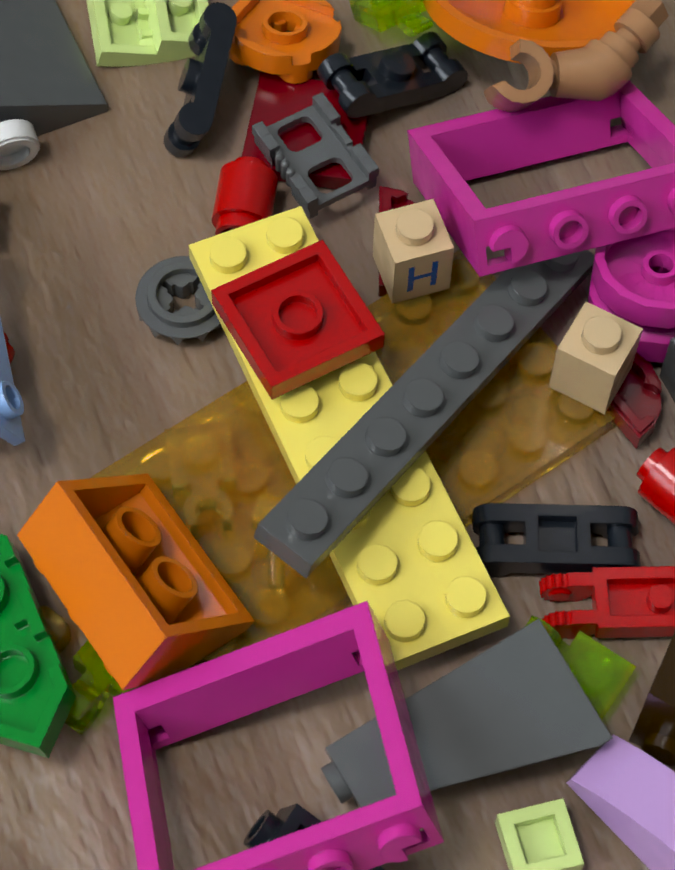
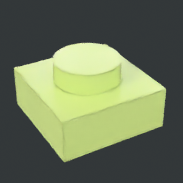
[495,798,584,870]

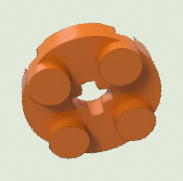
[229,0,342,84]

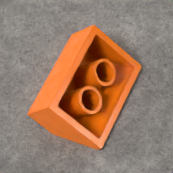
[17,473,255,690]

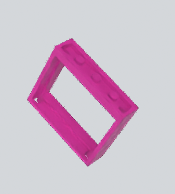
[407,80,675,277]
[113,601,444,870]

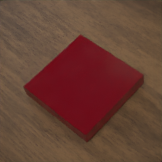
[241,72,369,189]

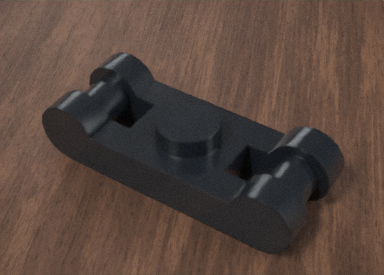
[164,2,237,158]
[317,32,468,118]
[472,503,641,578]

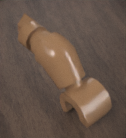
[484,0,669,112]

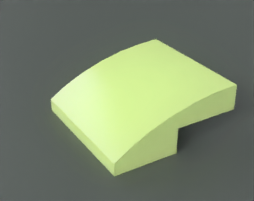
[87,0,209,67]

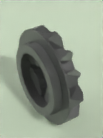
[135,256,223,345]

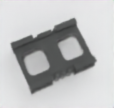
[252,92,379,219]

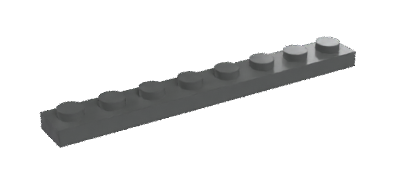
[253,250,594,578]

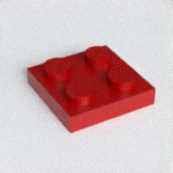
[211,240,385,400]

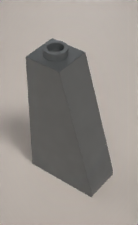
[320,619,613,808]

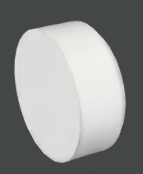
[0,119,40,170]

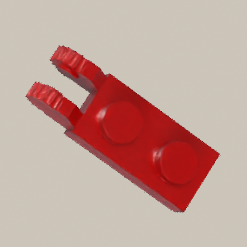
[539,566,675,639]

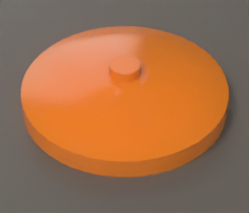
[423,0,636,64]

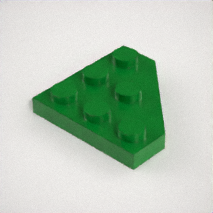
[0,534,76,758]

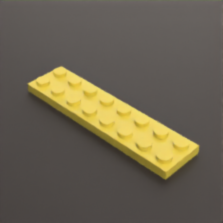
[189,206,510,671]

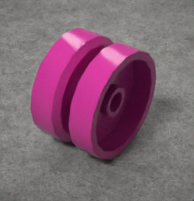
[588,228,675,363]

